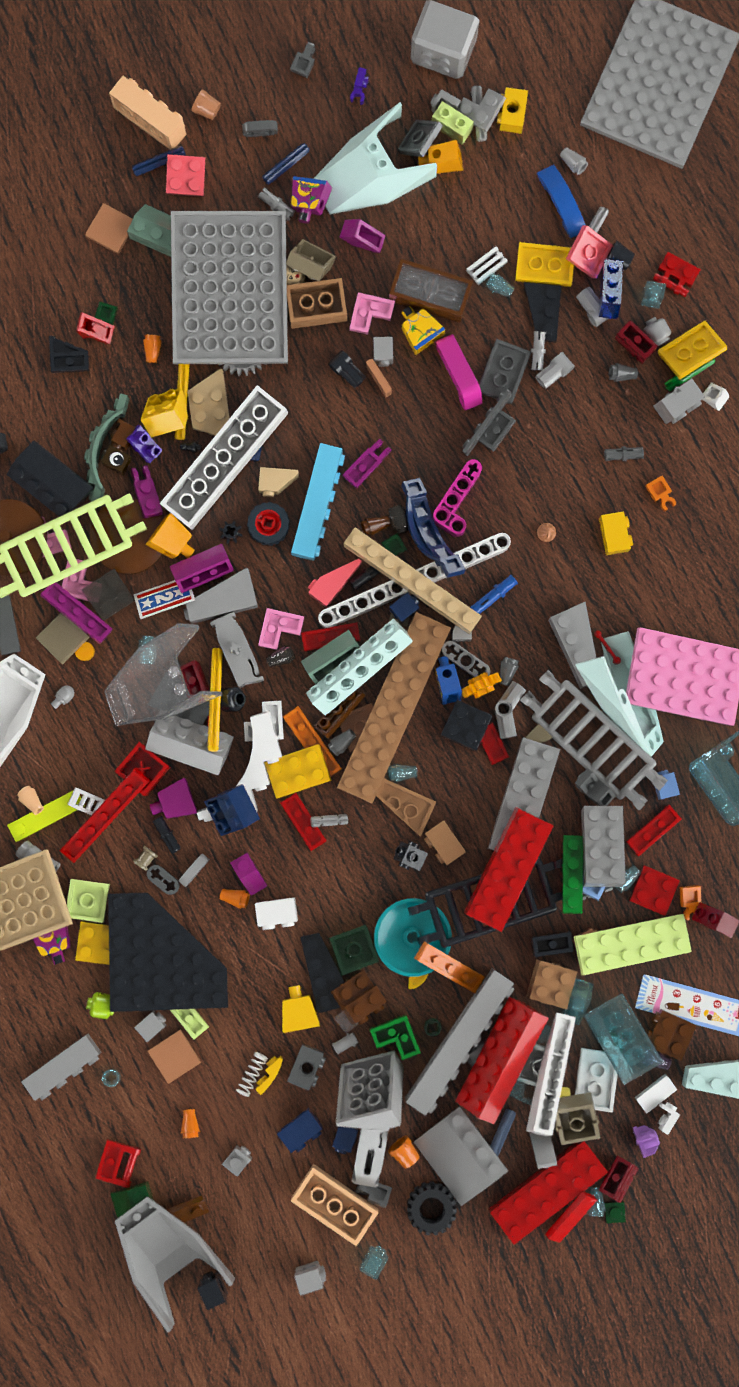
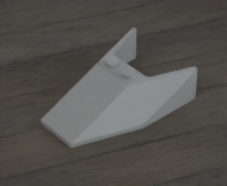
[115,1197,235,1332]

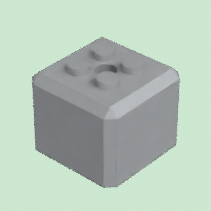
[411,0,480,79]

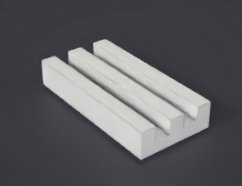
[466,247,508,285]

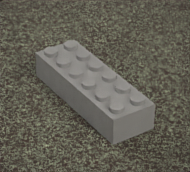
[487,738,560,851]

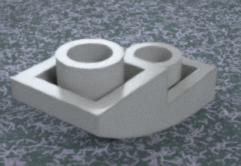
[530,1133,557,1169]

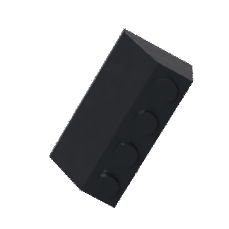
[6,440,94,517]

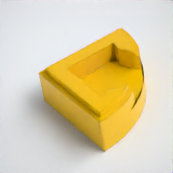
[408,974,428,989]

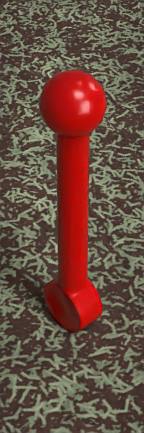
[594,630,621,665]

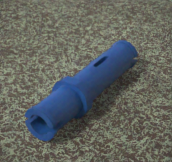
[470,574,518,614]

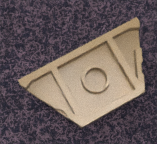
[188,369,230,436]

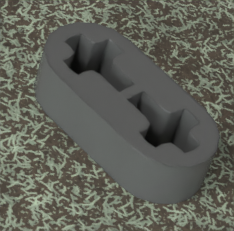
[242,120,278,137]
[147,865,180,895]

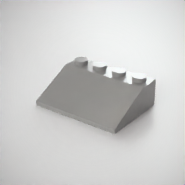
[336,1051,404,1130]
[414,1106,508,1206]

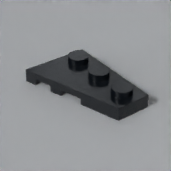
[523,282,561,343]

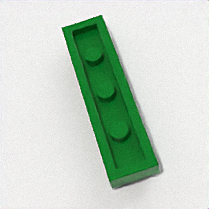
[562,835,583,914]

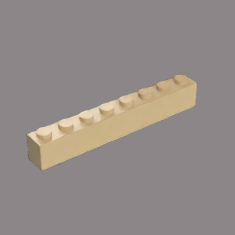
[344,528,482,635]

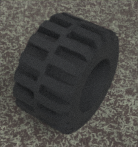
[407,1181,457,1235]

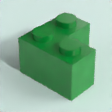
[370,1014,421,1060]

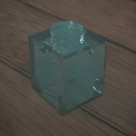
[359,1245,388,1280]

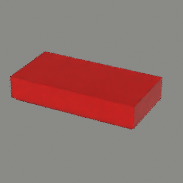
[481,723,509,765]

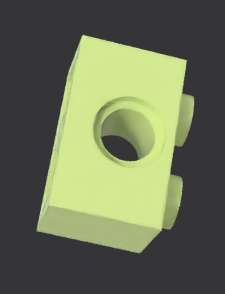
[432,101,474,145]

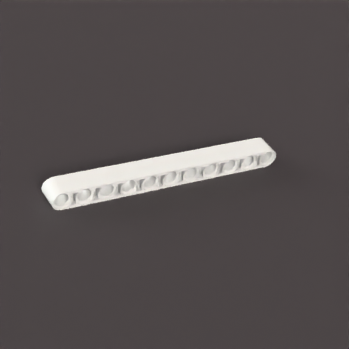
[318,533,511,628]

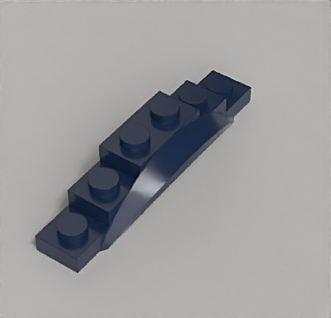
[401,478,466,578]

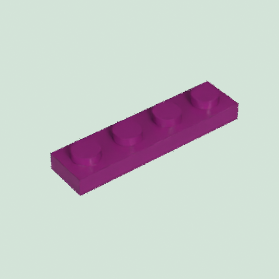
[41,582,113,644]

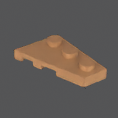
[376,778,436,837]

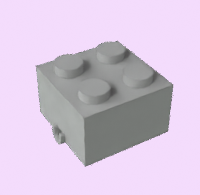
[653,378,705,424]

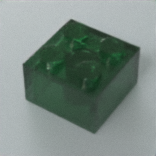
[328,925,379,976]

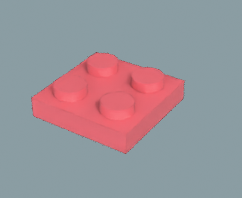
[166,155,205,197]
[566,225,613,278]

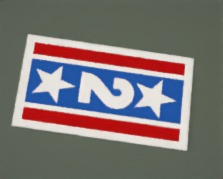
[134,580,195,619]

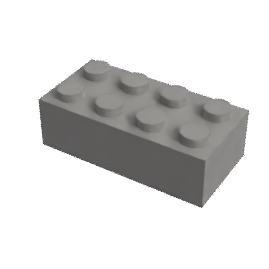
[145,711,234,775]
[581,806,626,887]

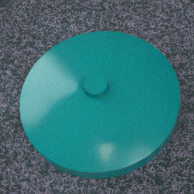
[374,898,452,977]

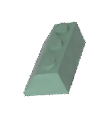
[127,204,171,257]
[301,630,360,684]

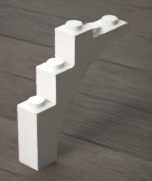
[197,711,282,822]

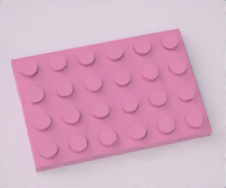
[626,627,739,726]

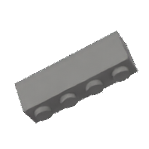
[22,1034,102,1101]

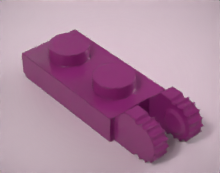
[343,439,391,489]
[131,465,163,518]

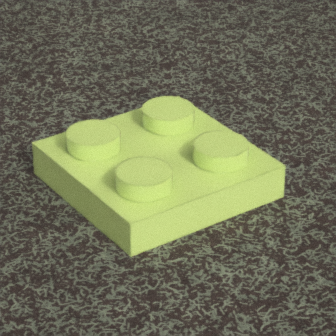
[67,879,110,923]

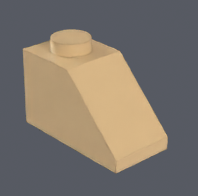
[258,467,299,497]

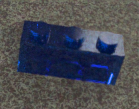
[599,259,623,319]

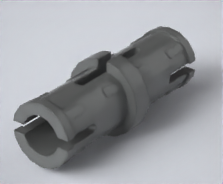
[604,446,644,462]

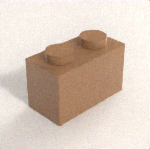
[424,820,466,865]

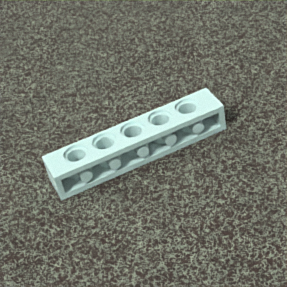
[306,618,413,716]

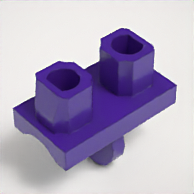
[126,425,162,463]

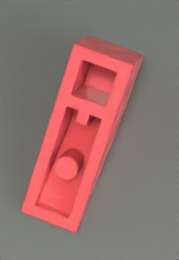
[308,559,362,608]

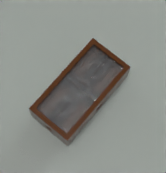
[389,259,473,323]

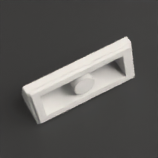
[634,1074,677,1114]

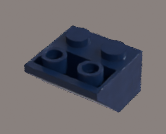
[204,784,260,836]

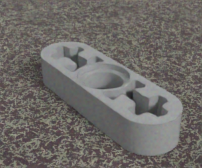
[442,641,490,677]

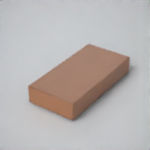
[366,359,392,398]

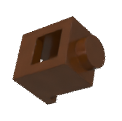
[111,419,135,451]

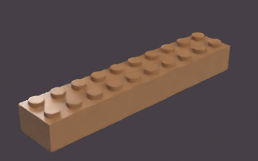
[337,612,451,804]

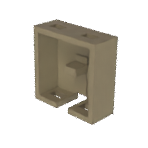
[286,239,336,282]

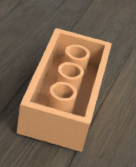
[109,76,186,150]
[291,1164,379,1246]

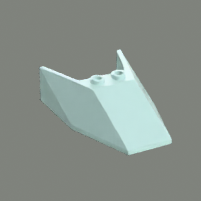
[314,102,437,214]
[575,631,664,757]

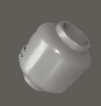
[643,317,671,346]

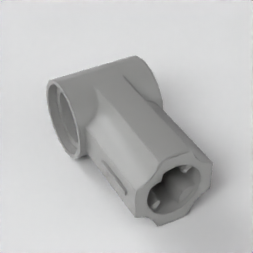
[576,287,612,327]
[535,352,575,389]

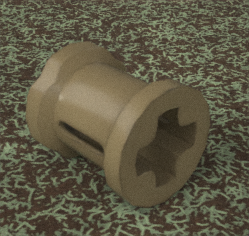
[133,845,158,871]

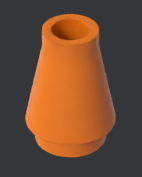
[143,335,162,363]
[220,889,250,909]
[181,1109,200,1138]

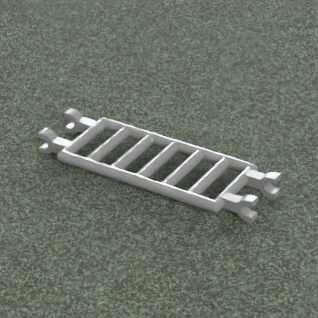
[520,670,668,810]

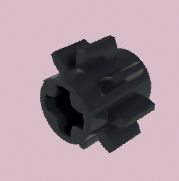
[219,521,243,545]

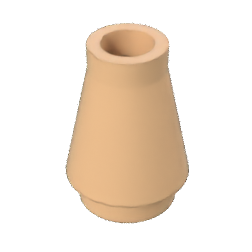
[17,786,44,815]

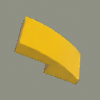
[255,1055,283,1095]

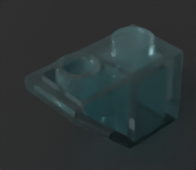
[562,978,594,1025]

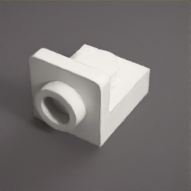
[658,1102,680,1135]

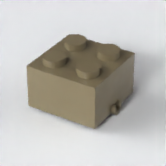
[555,1092,600,1145]

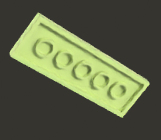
[574,914,692,975]

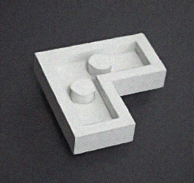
[244,701,284,742]

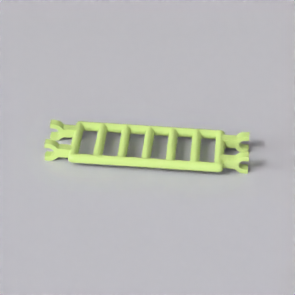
[0,493,147,598]

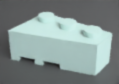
[682,1060,739,1099]

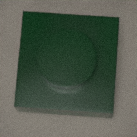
[604,1201,626,1223]

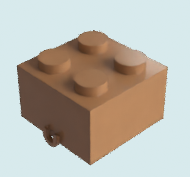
[526,959,577,1009]

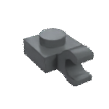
[290,42,315,78]
[355,1183,392,1208]

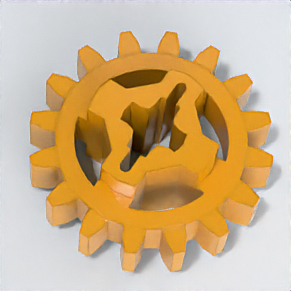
[461,672,502,698]

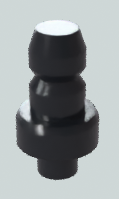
[180,441,202,453]

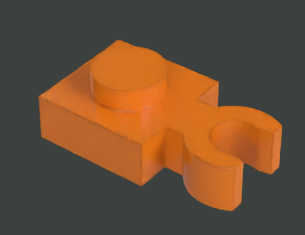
[645,475,676,512]
[680,885,702,920]

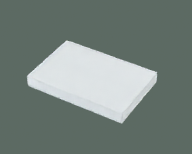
[575,1048,620,1113]

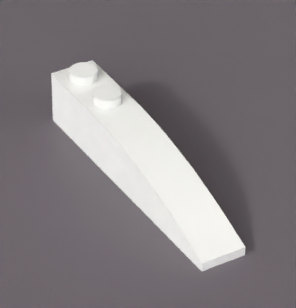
[526,1013,575,1136]

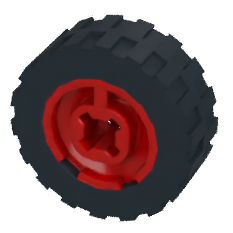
[247,502,290,546]

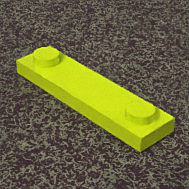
[7,790,85,842]

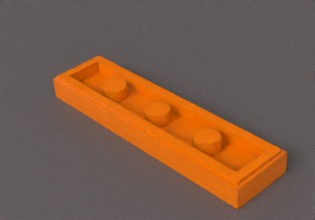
[283,706,342,777]
[414,941,485,993]

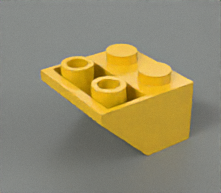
[141,388,188,438]

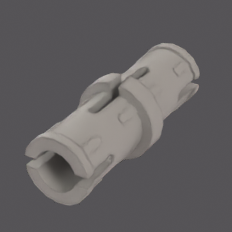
[258,188,295,221]
[531,331,546,370]

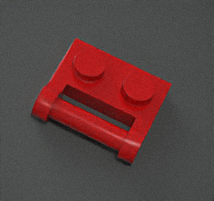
[95,1139,141,1188]

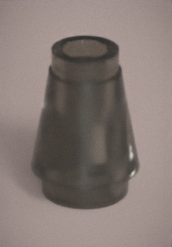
[266,645,296,668]

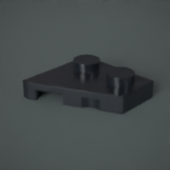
[49,336,90,373]

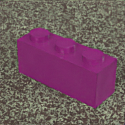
[170,544,234,593]

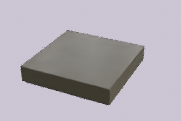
[36,613,90,664]

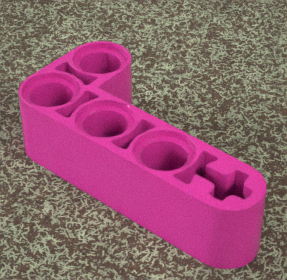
[435,334,483,411]
[433,460,482,537]

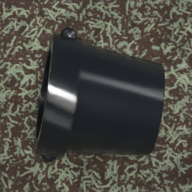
[605,240,635,270]

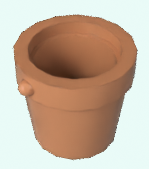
[191,89,221,120]

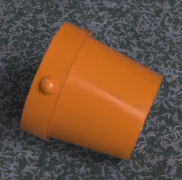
[388,1135,420,1169]

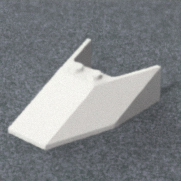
[0,654,45,767]

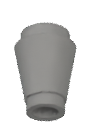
[560,148,588,175]

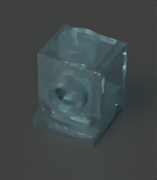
[641,281,666,309]

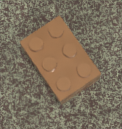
[287,278,347,329]

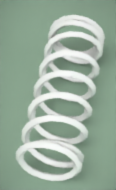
[236,1052,268,1097]

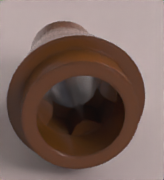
[361,516,390,537]

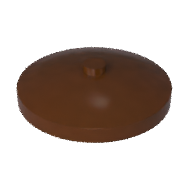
[90,498,163,575]
[0,499,48,576]

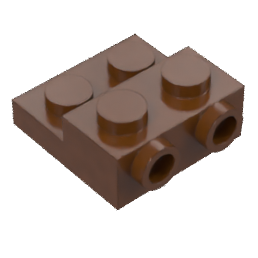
[331,970,387,1025]
[644,1009,697,1061]

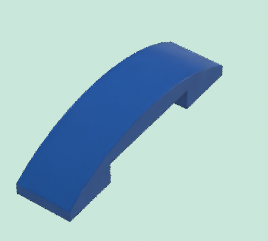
[537,165,585,239]

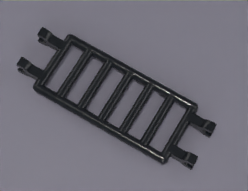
[407,857,562,948]

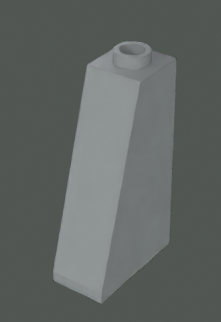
[183,568,258,624]

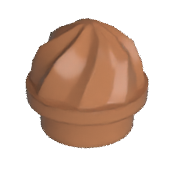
[537,523,556,542]

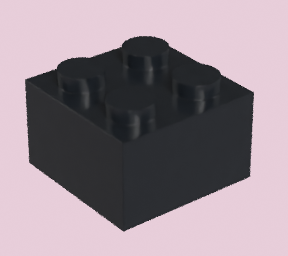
[441,700,493,753]

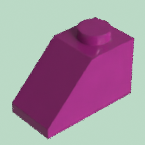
[339,219,385,253]
[230,853,267,896]

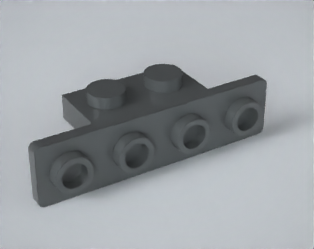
[462,389,516,456]

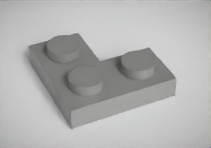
[457,89,506,132]

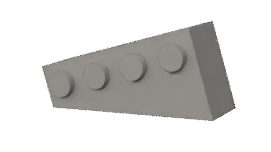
[548,602,596,689]

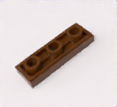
[314,689,366,739]

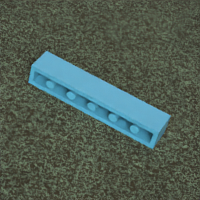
[291,443,345,561]

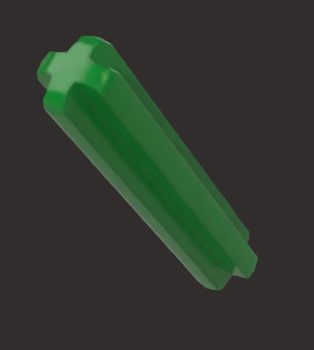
[665,358,715,392]

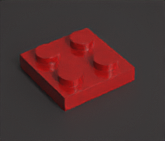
[629,865,680,916]

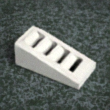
[67,787,105,815]

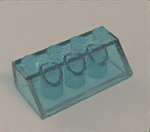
[584,993,663,1085]

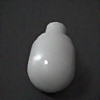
[51,685,75,709]

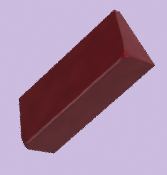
[178,660,210,702]

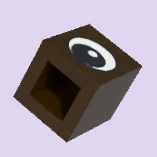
[101,445,132,476]

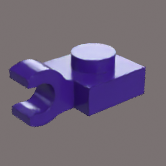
[350,67,369,105]

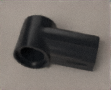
[328,350,366,389]

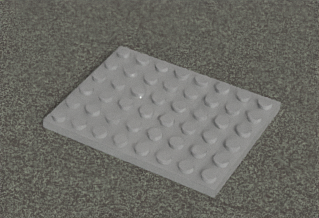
[580,0,739,169]
[171,211,288,364]

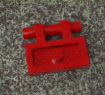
[653,252,701,297]

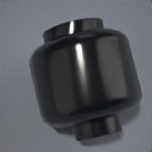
[220,687,246,712]

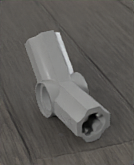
[494,681,526,739]

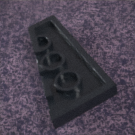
[300,933,344,1013]

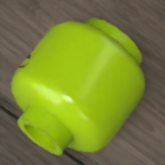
[86,992,114,1019]

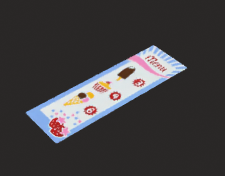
[635,974,739,1036]

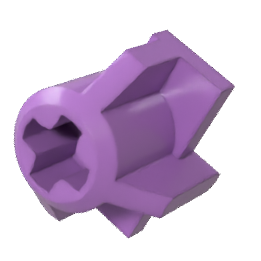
[633,1125,660,1158]

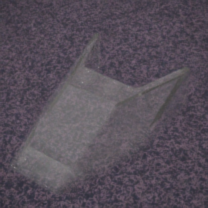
[104,623,223,726]

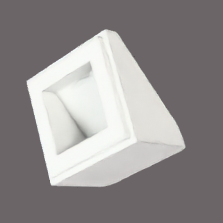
[702,382,729,411]

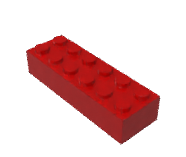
[464,807,554,932]
[455,997,549,1124]
[489,1141,608,1245]

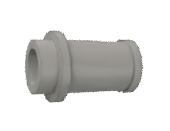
[332,1032,358,1054]

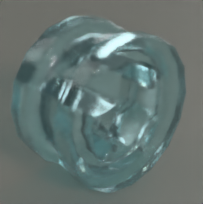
[102,1069,121,1087]

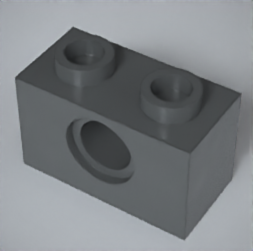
[287,1043,326,1091]

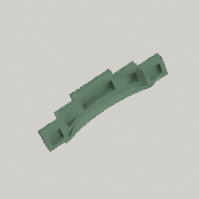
[84,393,130,508]

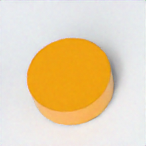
[75,642,95,661]

